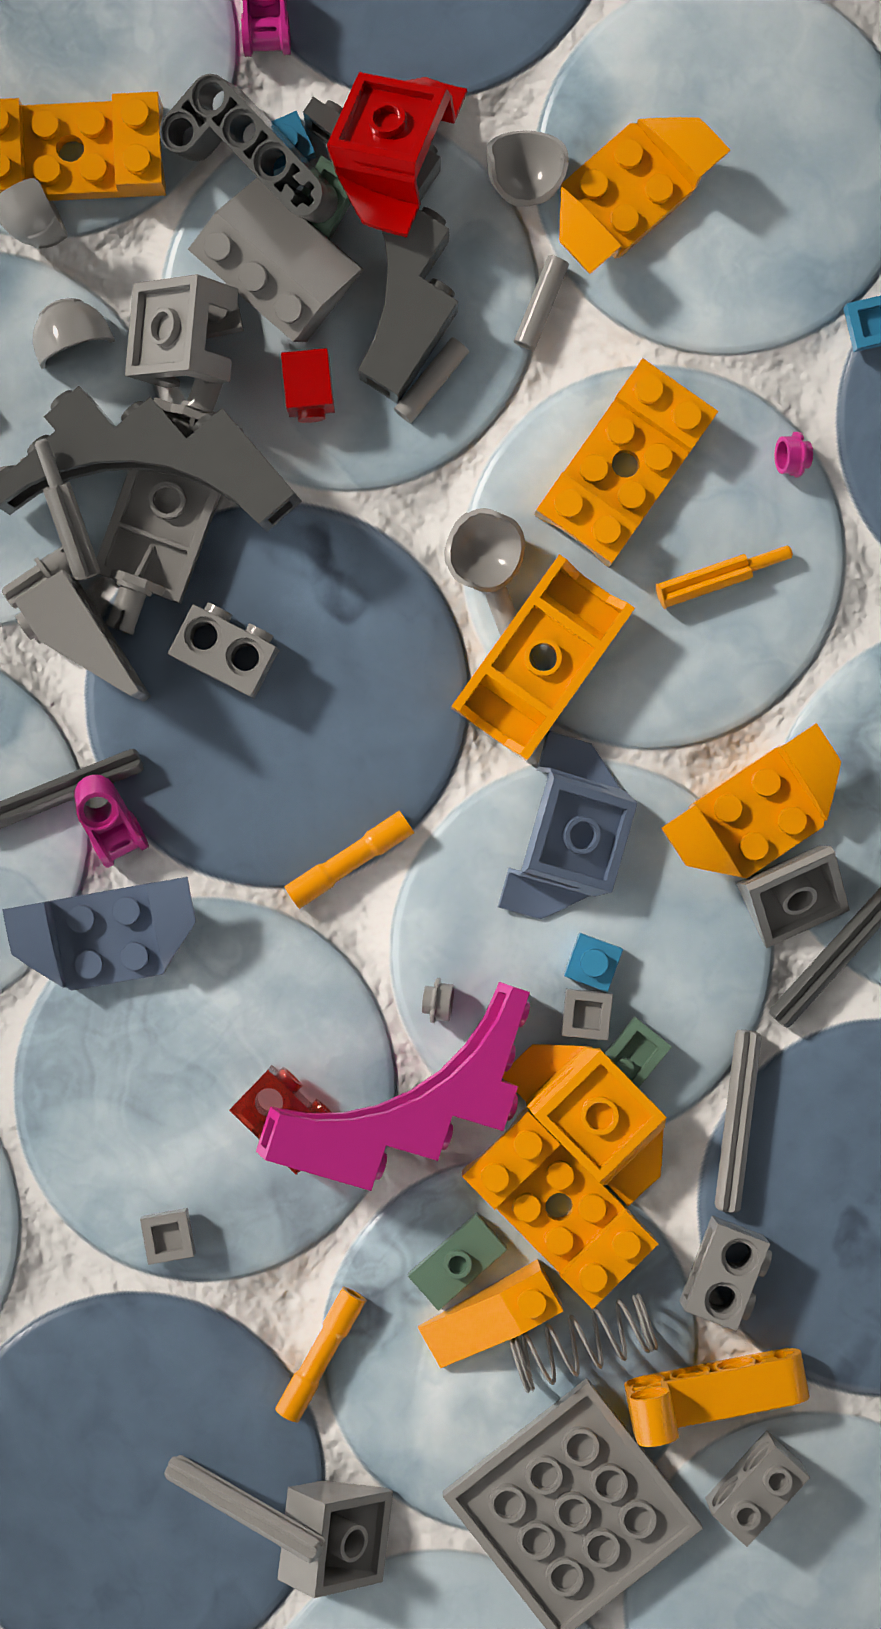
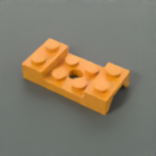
[0,92,166,201]
[534,358,719,567]
[451,554,635,761]
[462,1107,659,1309]

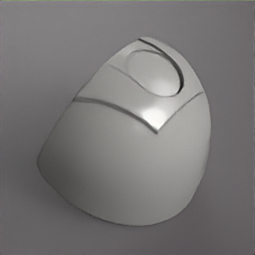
[487,131,569,206]
[0,178,68,249]
[33,298,115,369]
[444,508,525,592]

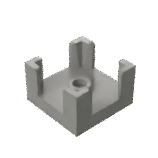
[125,274,238,388]

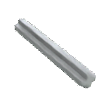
[715,1030,762,1213]
[164,1455,326,1563]

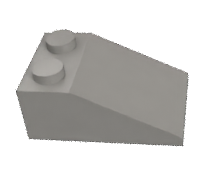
[14,570,151,702]

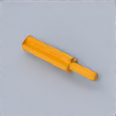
[656,545,793,609]

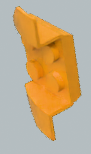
[559,117,730,274]
[661,723,841,878]
[502,1044,667,1206]

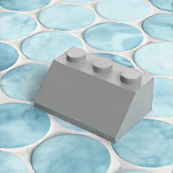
[188,178,364,342]

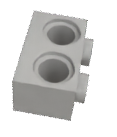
[167,602,279,699]
[679,1215,772,1331]
[705,1430,810,1547]

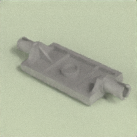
[96,378,244,635]

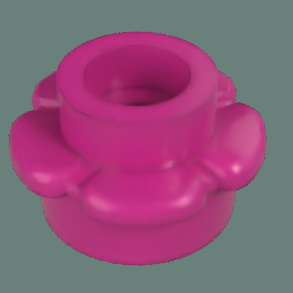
[774,432,813,478]

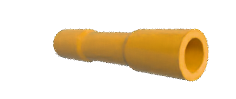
[284,810,415,909]
[275,1287,367,1423]

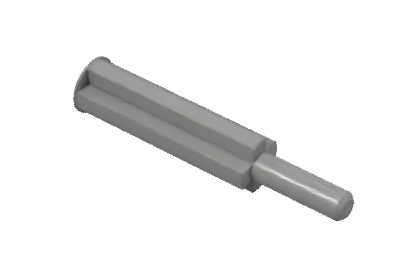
[35,439,101,581]

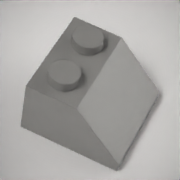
[277,1481,393,1598]

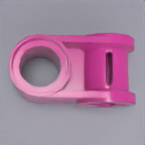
[241,0,291,57]
[74,775,149,868]

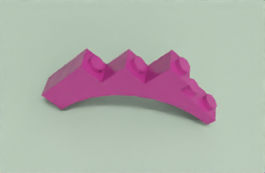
[256,982,530,1191]

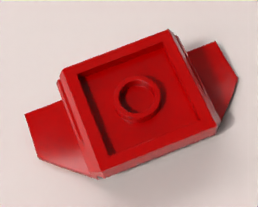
[327,72,468,237]

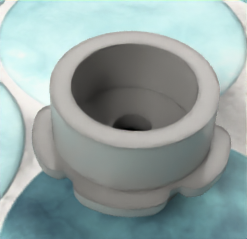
[422,978,454,1024]

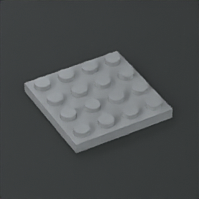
[443,1378,703,1629]

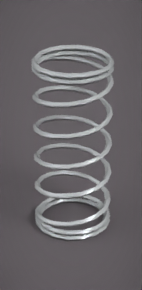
[509,1293,659,1393]

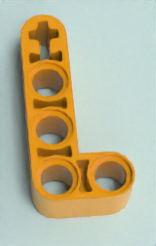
[624,1348,810,1447]

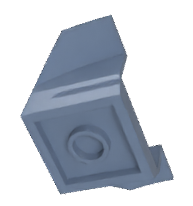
[498,731,638,919]
[2,877,196,991]

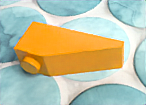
[418,1259,563,1368]

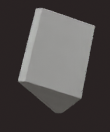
[736,845,850,948]

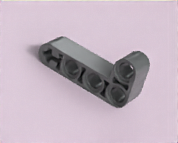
[159,74,338,224]

